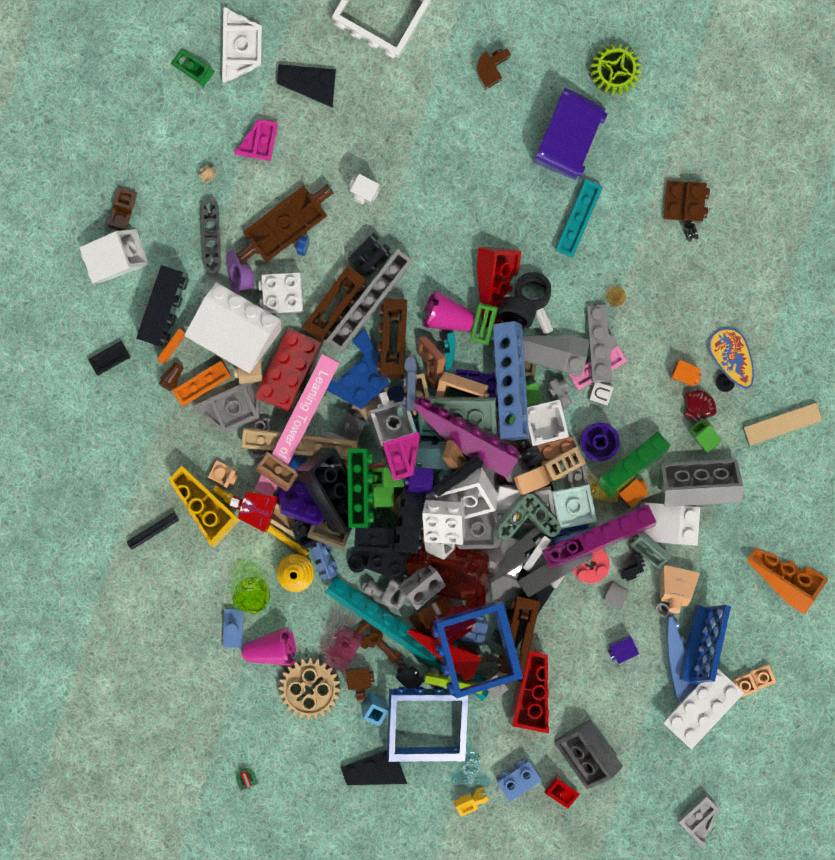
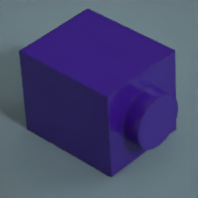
[404,468,433,493]
[608,635,639,664]

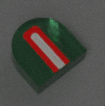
[236,768,259,791]

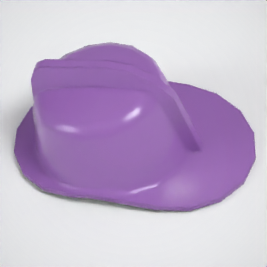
[226,250,255,294]

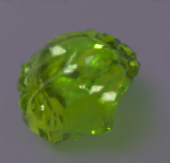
[232,577,271,614]

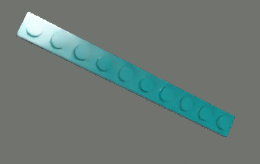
[325,576,489,701]

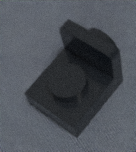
[288,519,318,549]

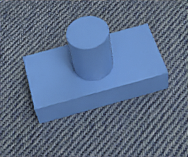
[223,608,244,648]

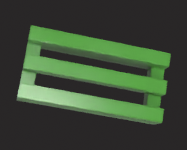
[470,302,498,345]

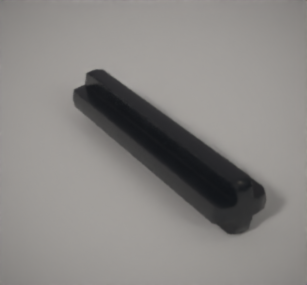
[432,455,483,497]
[127,512,179,550]

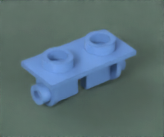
[310,542,338,580]

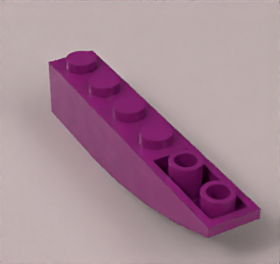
[413,397,520,478]
[542,504,656,568]

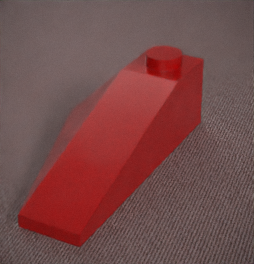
[476,247,522,327]

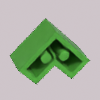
[370,468,404,507]

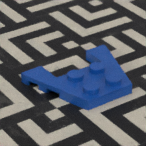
[327,329,390,410]

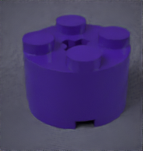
[579,423,620,461]

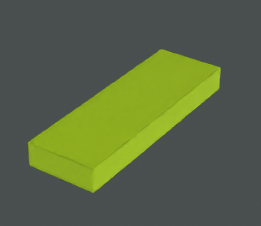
[425,672,482,695]

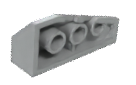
[508,335,590,377]

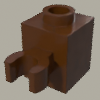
[346,666,375,702]

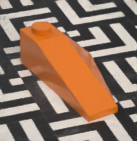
[746,548,828,615]

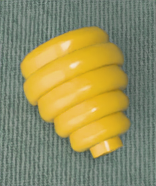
[276,554,314,592]

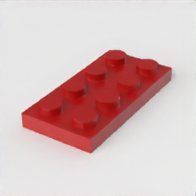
[255,329,323,412]

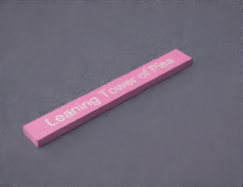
[254,353,340,496]

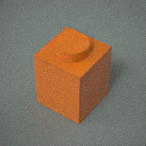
[670,360,702,387]
[617,478,649,508]

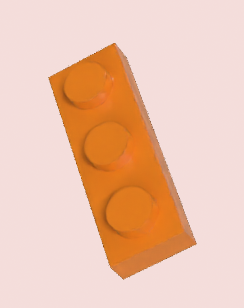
[172,360,232,407]

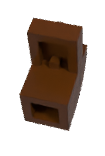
[477,48,511,90]
[408,594,453,631]

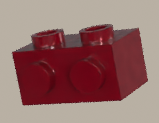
[429,604,477,644]

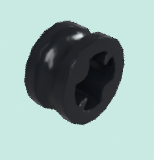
[684,223,699,242]

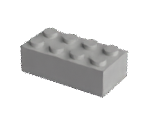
[659,459,743,507]

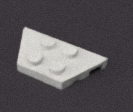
[222,7,262,83]

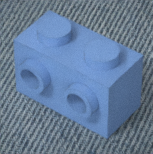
[497,759,542,802]

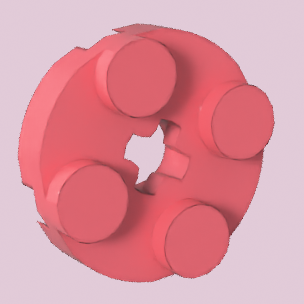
[573,549,610,583]

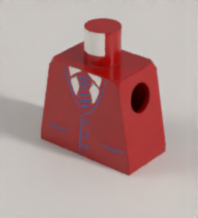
[230,492,279,532]

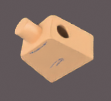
[660,565,700,613]

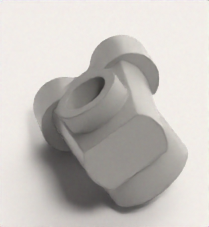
[547,379,572,410]

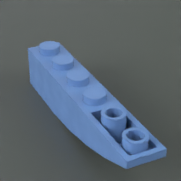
[666,615,696,704]

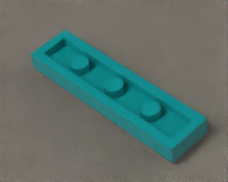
[555,179,603,258]

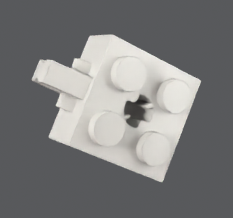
[367,392,417,451]

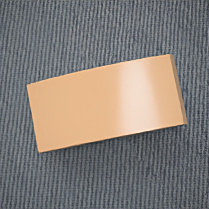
[514,465,550,495]
[733,664,777,698]

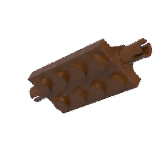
[236,184,334,263]

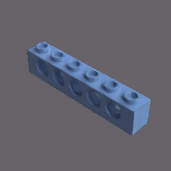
[492,321,529,441]

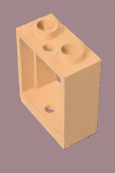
[436,372,490,398]

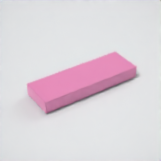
[568,345,627,391]

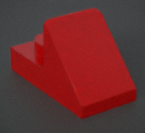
[544,775,580,809]

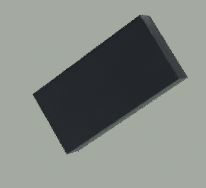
[88,341,131,376]

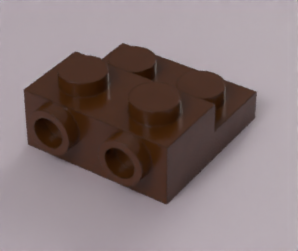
[663,180,710,223]

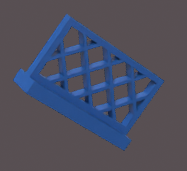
[679,605,731,685]

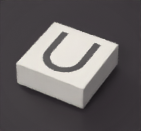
[589,382,614,406]

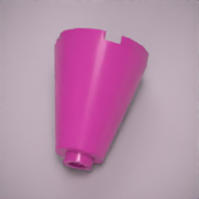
[422,290,475,332]
[241,627,297,666]

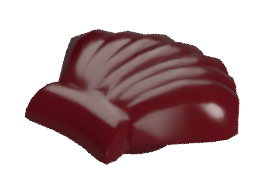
[682,390,717,423]

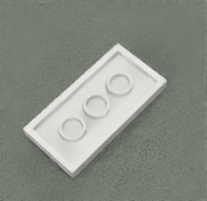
[663,669,744,749]

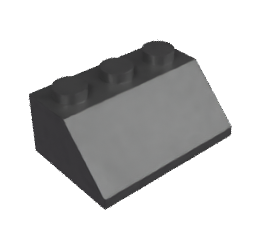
[554,720,623,789]

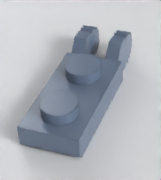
[403,356,417,412]

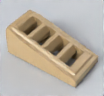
[543,446,586,481]

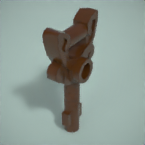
[347,620,404,666]

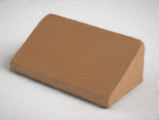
[255,452,298,492]

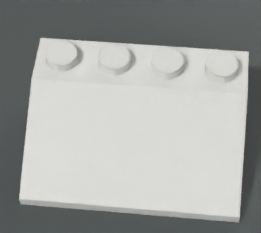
[185,282,281,374]

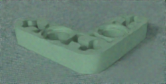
[493,493,561,540]

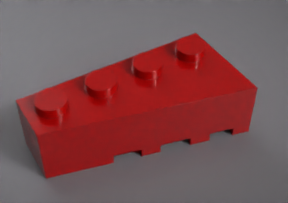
[508,648,549,734]

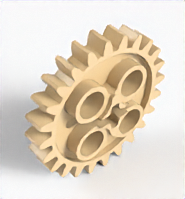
[278,657,341,720]

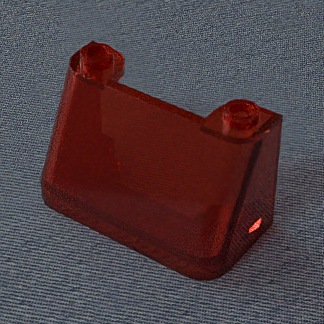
[406,543,490,610]

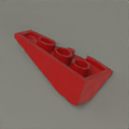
[408,628,483,680]

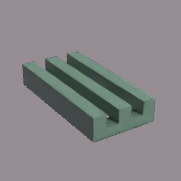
[630,532,672,570]

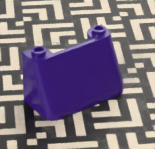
[533,88,608,180]

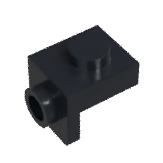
[618,553,646,581]

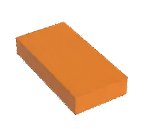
[157,328,186,364]

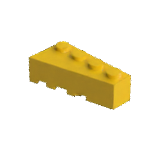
[168,466,240,548]

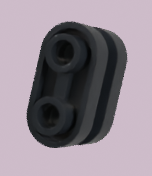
[348,232,391,276]

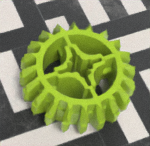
[590,43,642,96]

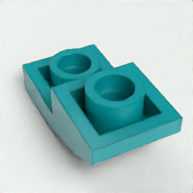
[443,332,455,373]

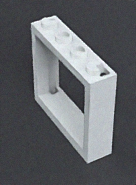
[332,0,432,59]

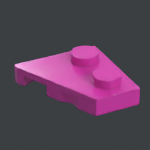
[234,119,278,162]
[383,432,420,481]

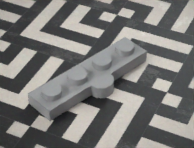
[587,305,617,383]

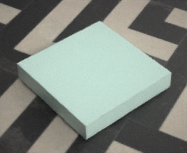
[552,484,597,529]

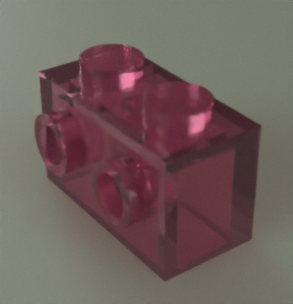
[324,625,365,673]

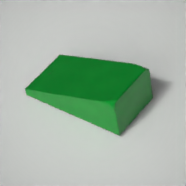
[171,49,215,87]

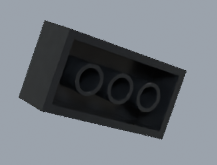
[136,265,189,347]
[295,447,372,533]

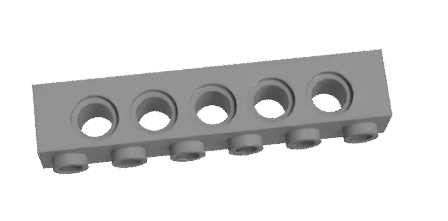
[326,249,413,353]

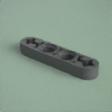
[201,199,222,274]

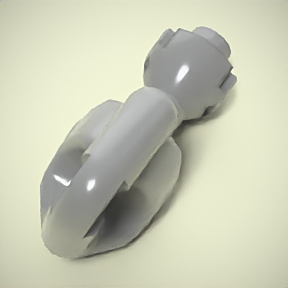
[361,578,406,610]

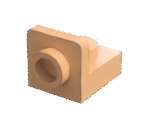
[208,460,238,488]

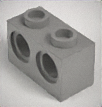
[398,563,446,610]

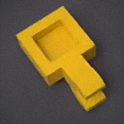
[453,787,489,817]

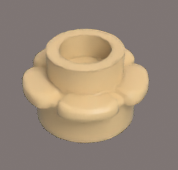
[198,166,217,183]

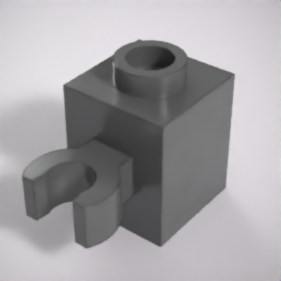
[339,412,366,441]

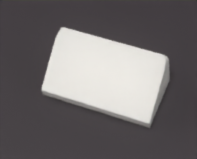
[496,485,520,526]

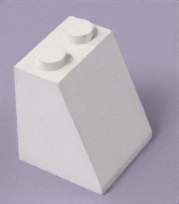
[79,229,149,284]

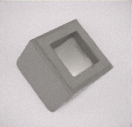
[603,582,629,609]

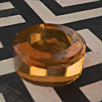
[606,287,626,307]

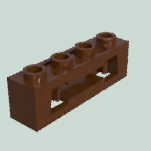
[302,266,367,342]
[377,299,407,379]
[497,595,540,675]

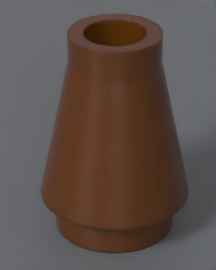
[158,362,184,392]

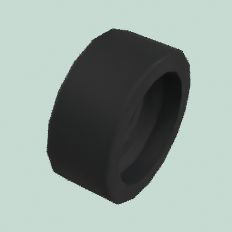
[515,272,551,310]
[498,296,537,329]

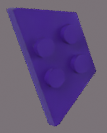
[277,480,324,526]

